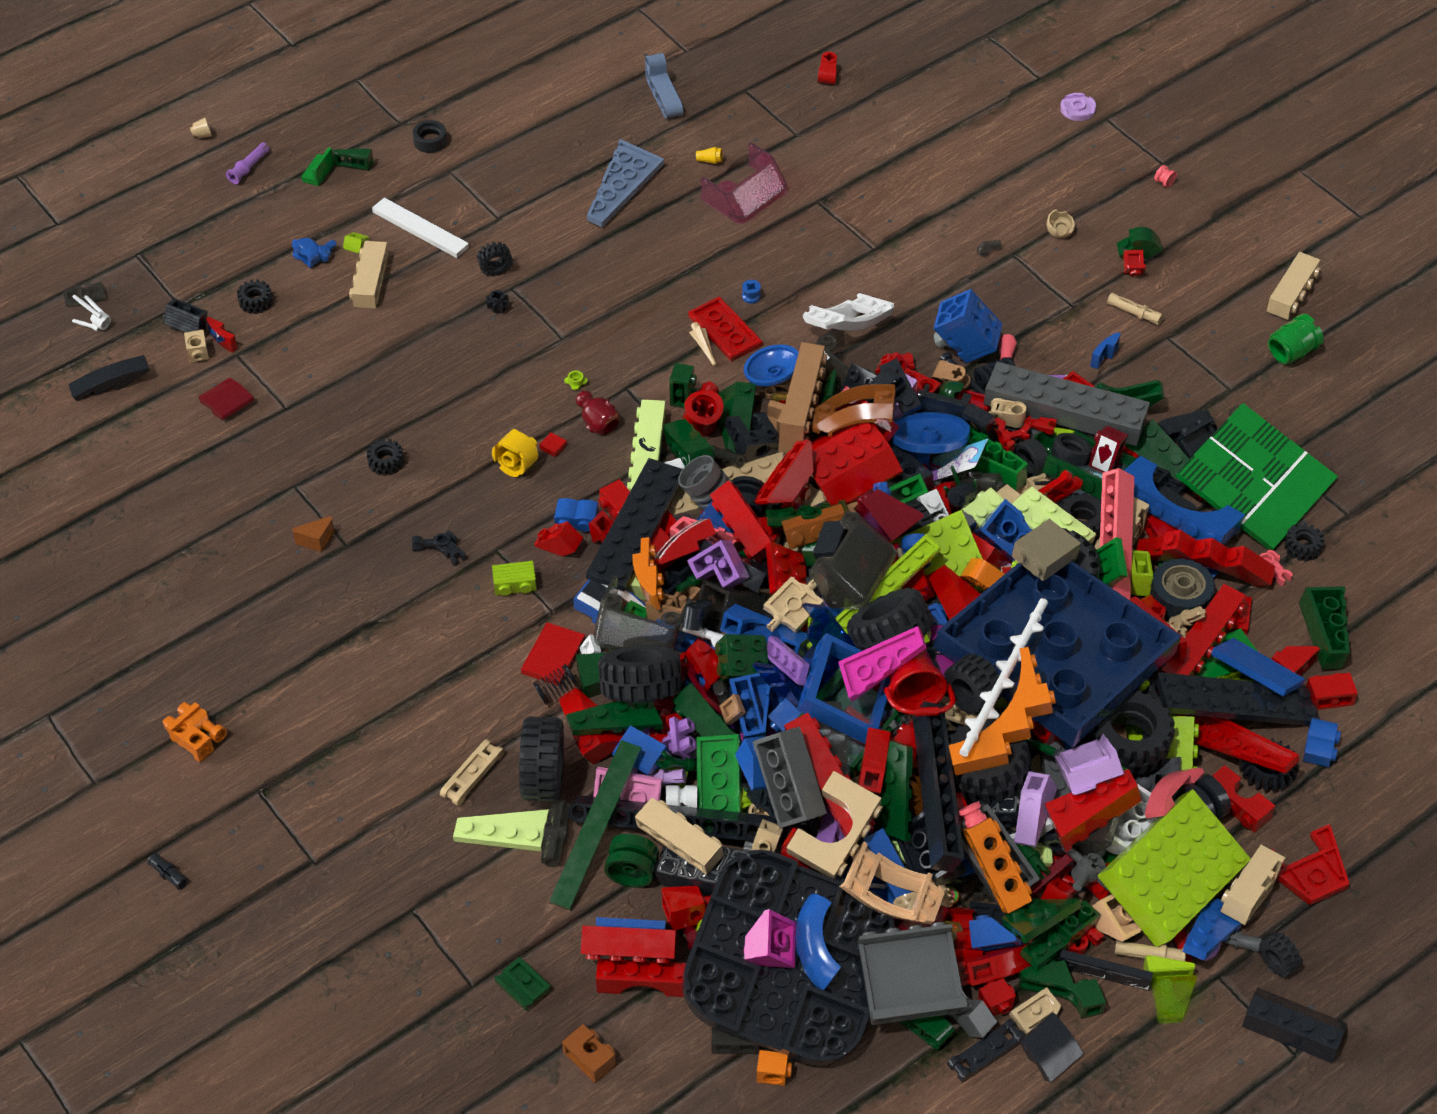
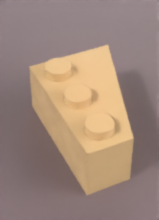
[1221,845,1285,925]

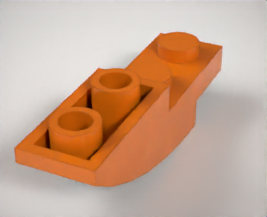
[632,537,664,610]

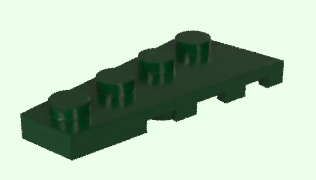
[766,500,850,528]
[566,701,663,736]

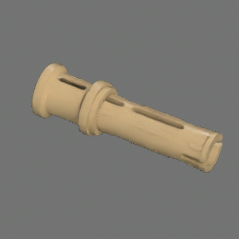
[1115,940,1186,961]

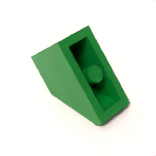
[889,474,928,503]

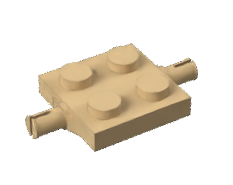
[763,577,824,633]

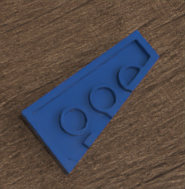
[1182,898,1250,960]

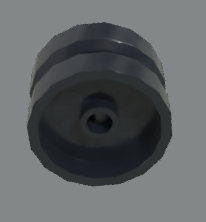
[1174,773,1231,820]

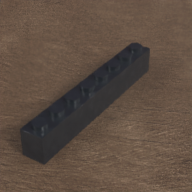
[912,701,965,873]

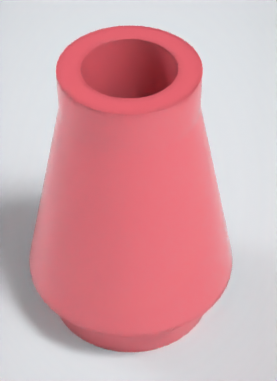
[998,334,1017,360]

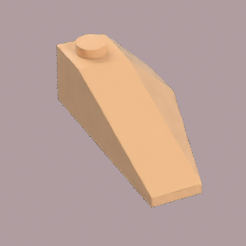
[1092,894,1141,942]

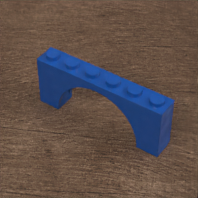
[1124,456,1245,545]

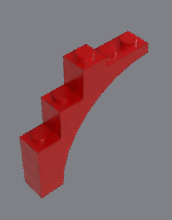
[1136,530,1275,587]

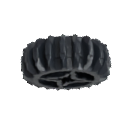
[1239,737,1299,793]

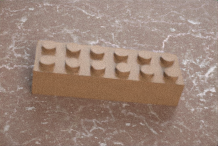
[778,342,827,453]

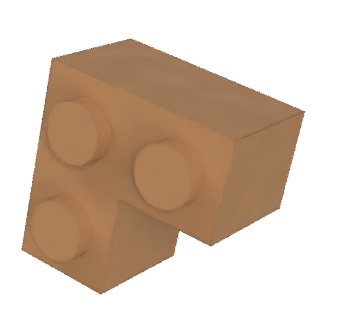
[645,586,703,630]

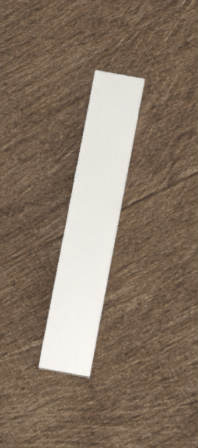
[372,198,469,258]

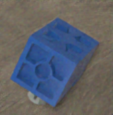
[933,289,1003,363]

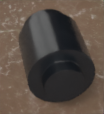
[948,482,976,507]

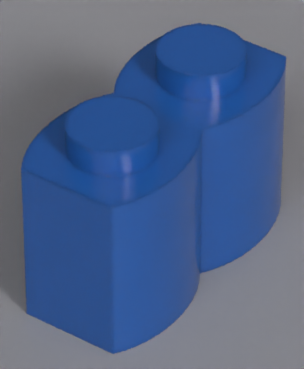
[554,498,599,532]
[1303,718,1341,767]

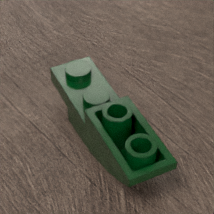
[1020,900,1101,970]

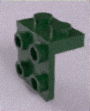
[715,634,769,683]

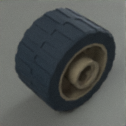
[1150,558,1215,628]

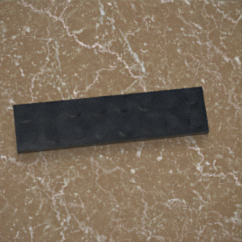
[586,458,683,591]
[1154,672,1320,726]

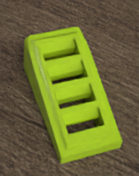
[1143,955,1195,981]

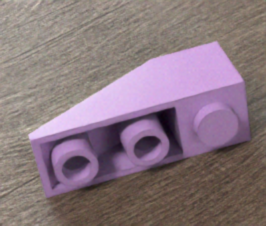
[1014,772,1057,847]

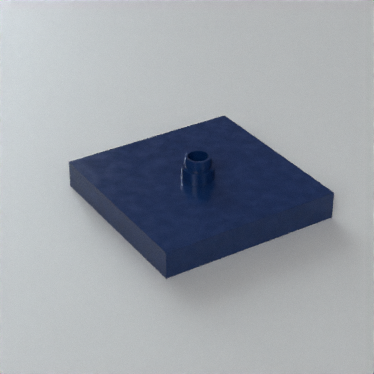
[934,561,1181,747]

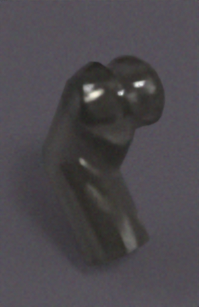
[977,240,1001,256]

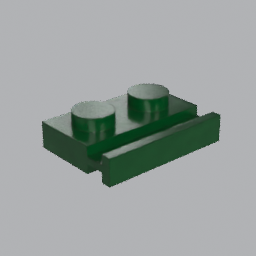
[494,957,551,1011]

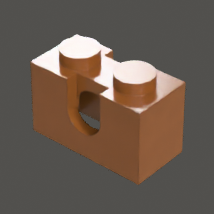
[562,1024,616,1083]

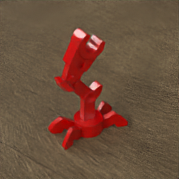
[994,416,1057,453]

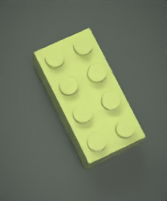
[1012,486,1096,563]

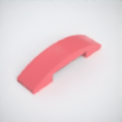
[1145,768,1204,819]

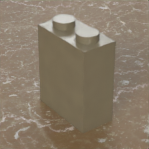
[1012,518,1081,581]

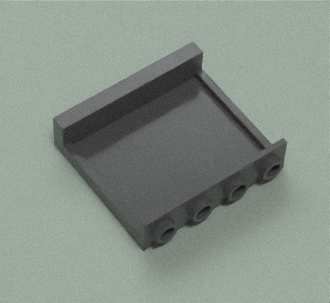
[858,922,967,1025]

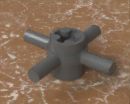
[1061,846,1112,894]

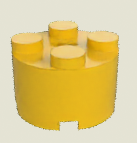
[492,429,538,477]

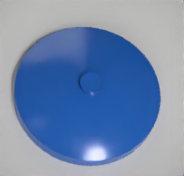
[890,412,970,454]

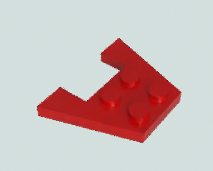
[1271,824,1350,905]

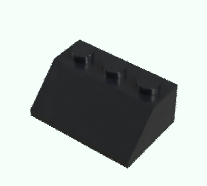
[896,812,967,886]

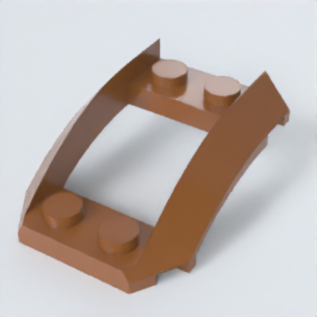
[813,384,896,436]

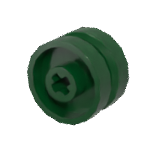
[604,834,659,888]

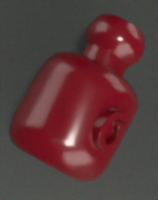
[575,390,620,436]

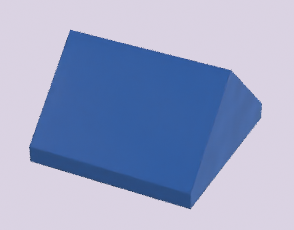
[612,725,672,775]

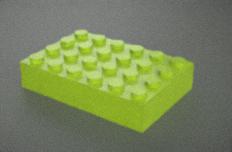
[1097,789,1251,946]

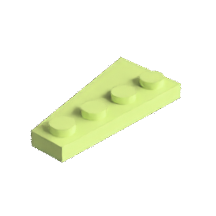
[453,809,549,851]

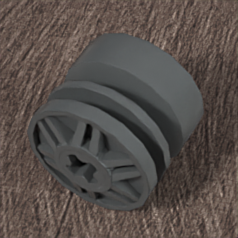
[678,455,732,510]

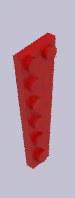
[1185,715,1300,774]

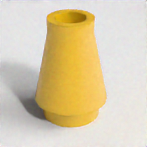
[696,146,723,165]

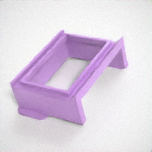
[1054,734,1124,795]

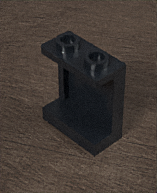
[916,384,972,419]
[1175,416,1216,459]

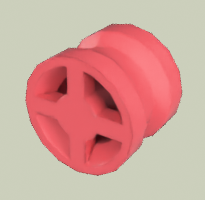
[1154,165,1177,188]
[958,801,987,828]

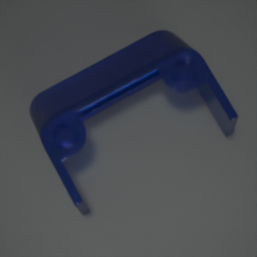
[753,603,855,706]

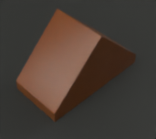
[292,516,335,552]

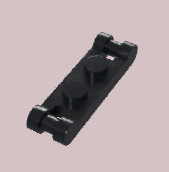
[947,1018,1026,1083]

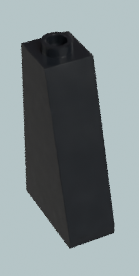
[697,541,770,593]

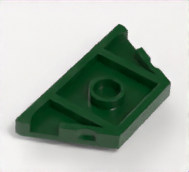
[1002,899,1081,943]

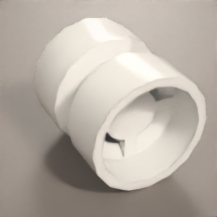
[666,785,697,808]

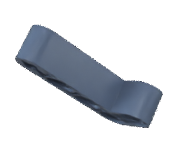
[645,53,683,119]

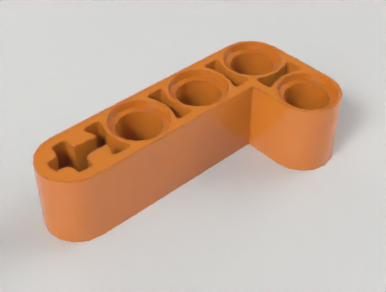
[960,558,1004,590]

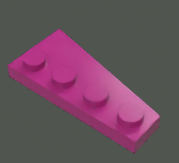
[838,626,927,702]

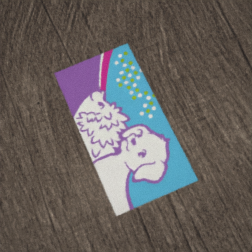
[928,439,988,481]

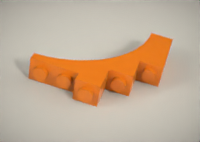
[949,647,1056,775]

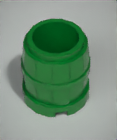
[1268,313,1324,364]

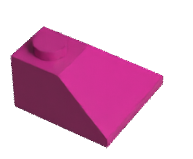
[744,910,796,968]

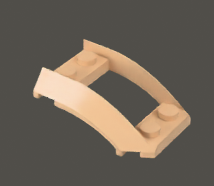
[839,842,945,925]

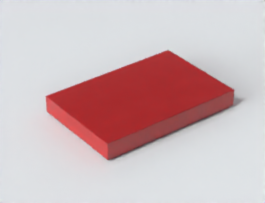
[521,622,585,685]

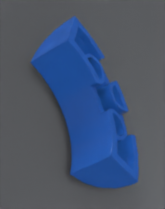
[795,894,841,991]

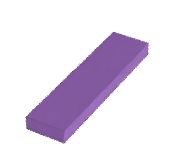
[767,636,810,685]

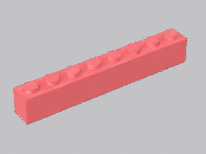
[1100,468,1134,600]

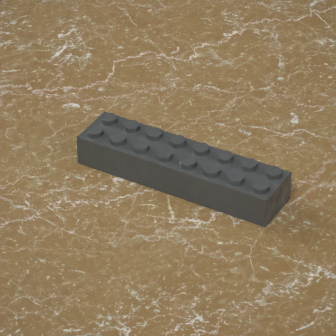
[984,362,1150,446]

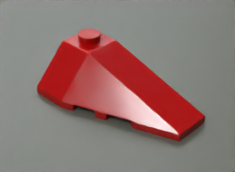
[927,565,981,620]
[558,687,625,765]

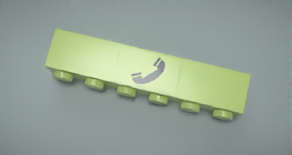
[627,400,665,491]

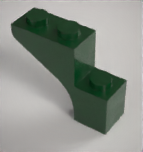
[1094,380,1164,408]
[1019,960,1106,1019]

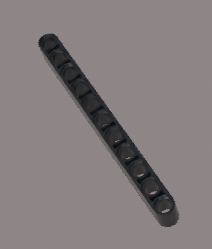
[568,796,810,845]

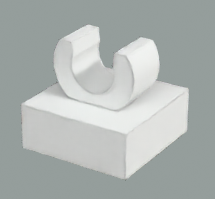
[580,634,606,654]

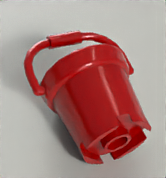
[884,649,956,717]

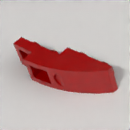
[957,943,1031,986]

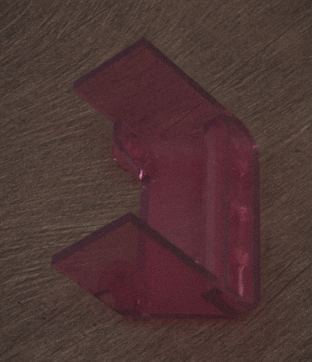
[701,142,787,224]

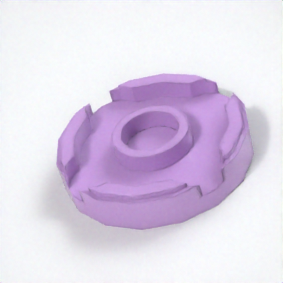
[1060,93,1096,121]

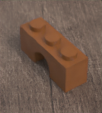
[782,504,846,549]

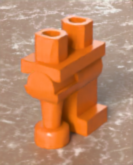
[163,702,227,763]

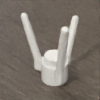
[72,295,111,332]

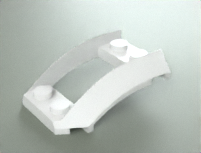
[803,293,895,331]

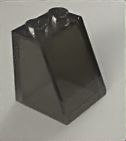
[698,579,767,632]

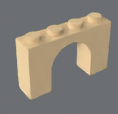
[786,771,883,879]

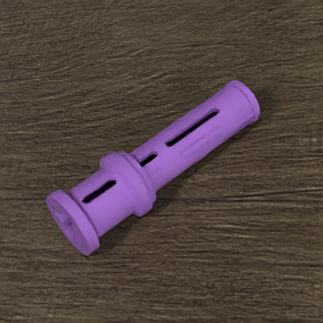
[226,142,270,184]

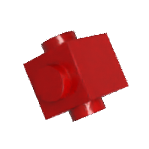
[977,978,1016,1016]

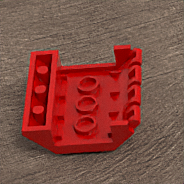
[811,422,903,505]

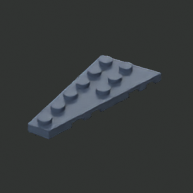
[587,139,664,227]

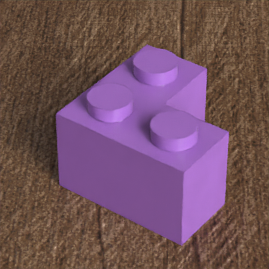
[687,540,750,588]

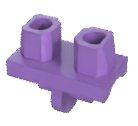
[662,717,697,759]

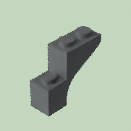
[949,991,997,1038]

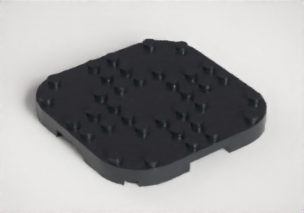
[682,850,895,1065]

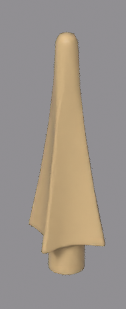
[689,322,716,366]

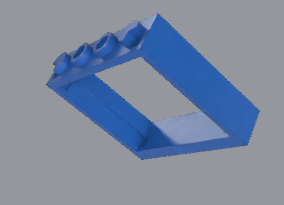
[797,633,890,744]

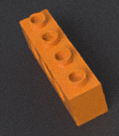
[962,817,1032,913]

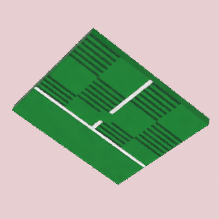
[1175,403,1338,550]

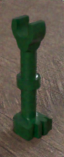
[657,751,697,772]

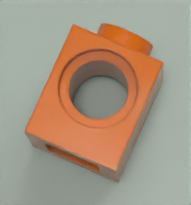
[757,1050,792,1086]

